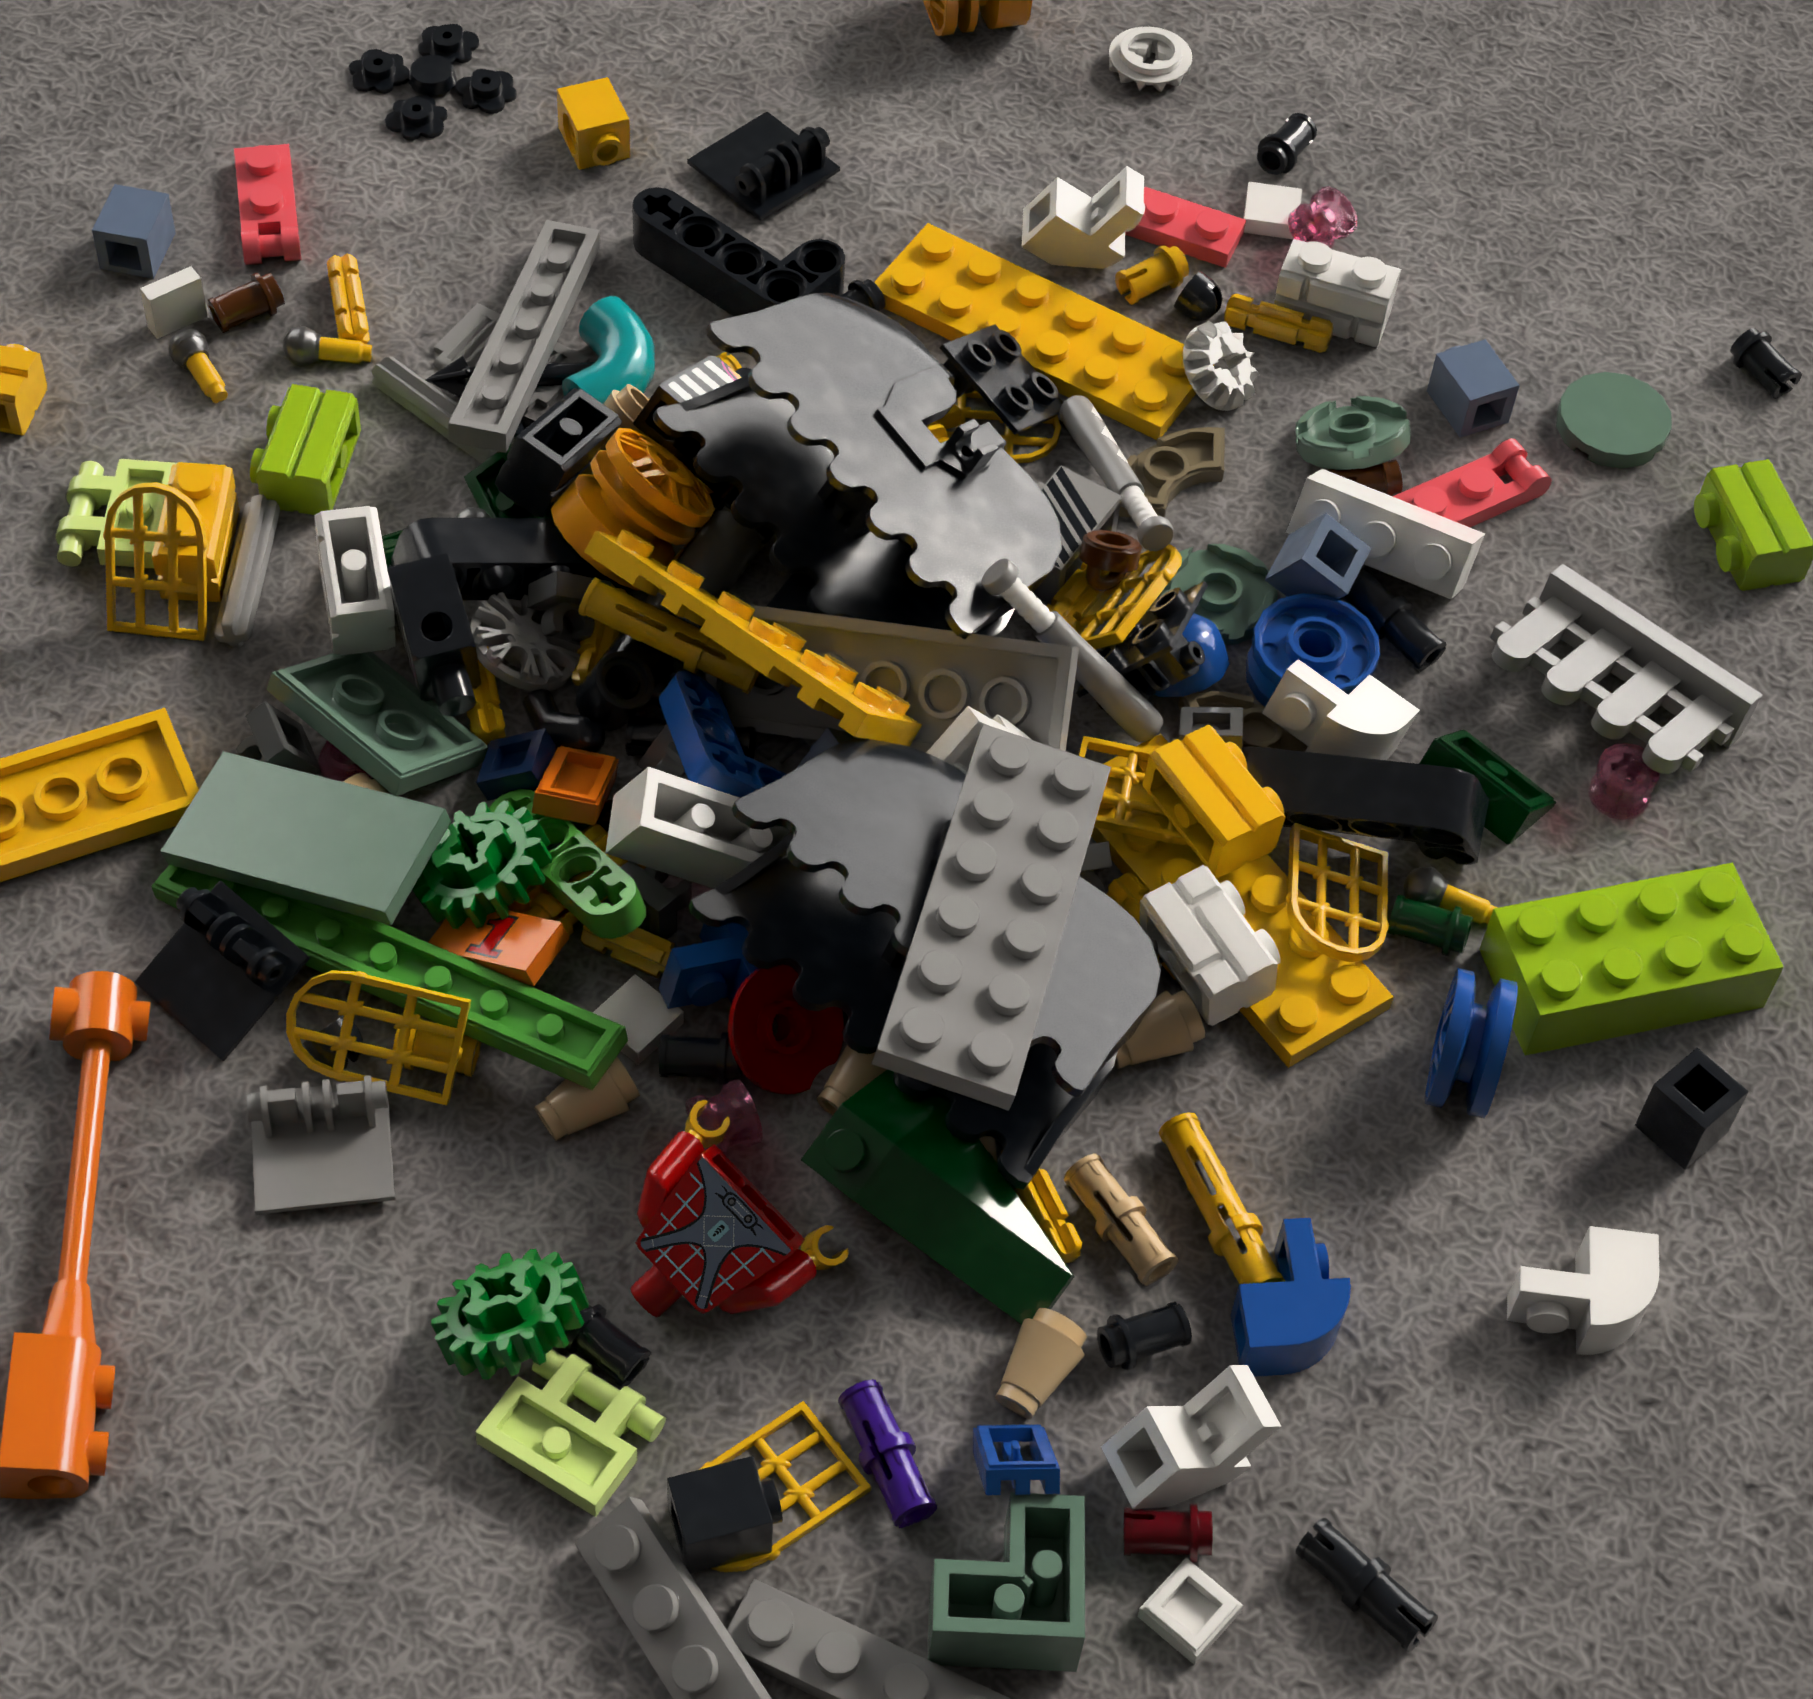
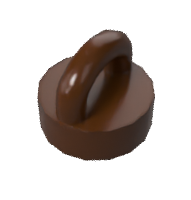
[1079,530,1142,591]

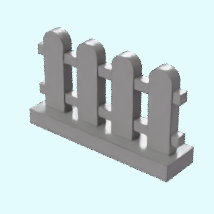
[1490,564,1763,774]

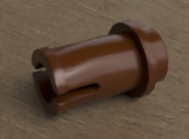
[207,272,285,333]
[1327,459,1403,496]

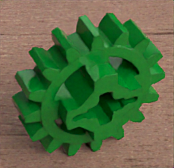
[412,800,552,929]
[431,1249,589,1380]

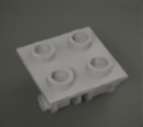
[247,1075,395,1215]

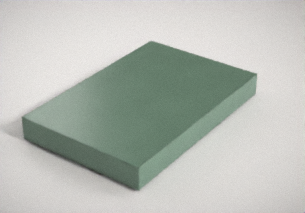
[267,652,488,796]

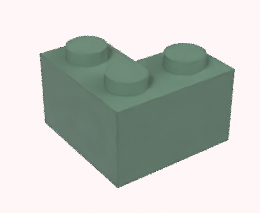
[928,1492,1085,1672]

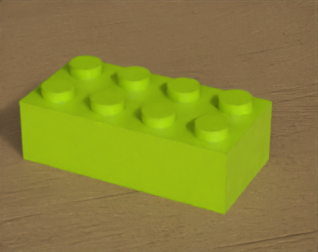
[1479,862,1784,1056]

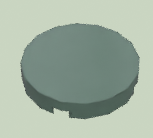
[1556,372,1672,469]
[1295,396,1411,470]
[1158,544,1278,645]

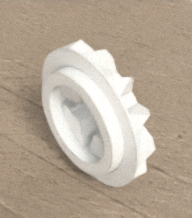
[1109,27,1192,92]
[1183,321,1259,411]

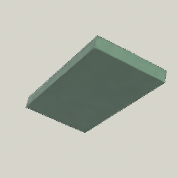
[161,751,451,925]

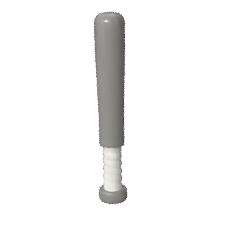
[1059,395,1174,551]
[982,558,1163,742]

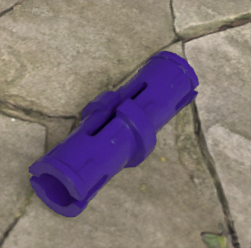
[838,1379,937,1528]

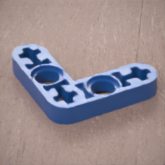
[659,671,787,798]

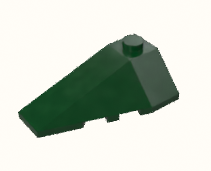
[801,1069,1075,1325]

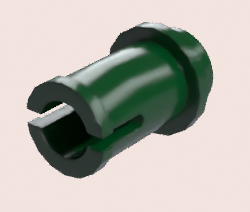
[1387,895,1473,956]

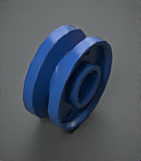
[1246,593,1380,707]
[1425,968,1518,1118]

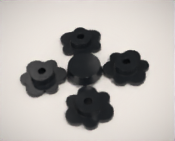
[349,24,517,141]

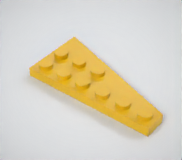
[584,529,922,746]

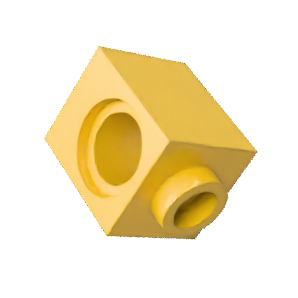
[557,77,630,170]

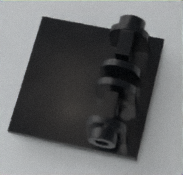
[687,112,840,221]
[939,324,1064,435]
[1076,581,1208,711]
[135,880,310,1061]

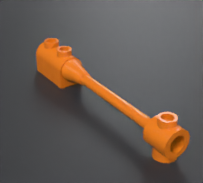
[0,971,150,1499]

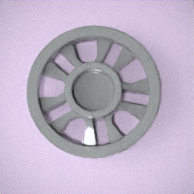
[469,592,581,691]

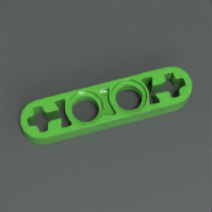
[489,789,646,939]

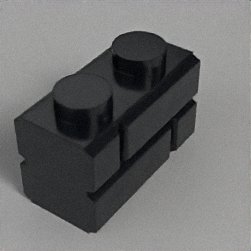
[494,388,622,517]

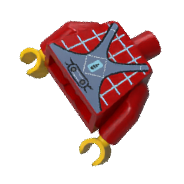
[630,1100,849,1317]

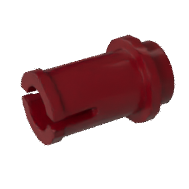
[1123,1503,1213,1563]

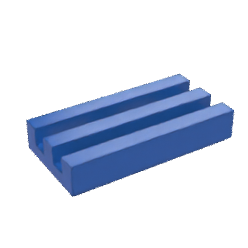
[973,1424,1060,1495]

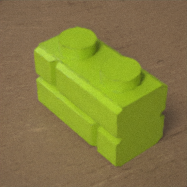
[250,384,361,515]
[1694,459,1813,591]

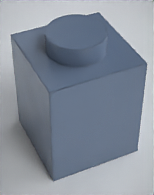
[92,184,176,279]
[1427,339,1520,437]
[1265,513,1372,599]

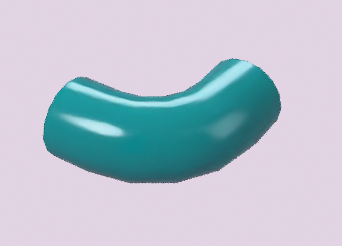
[562,296,655,404]

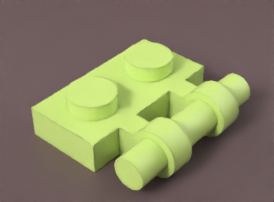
[56,459,177,568]
[475,1349,666,1517]

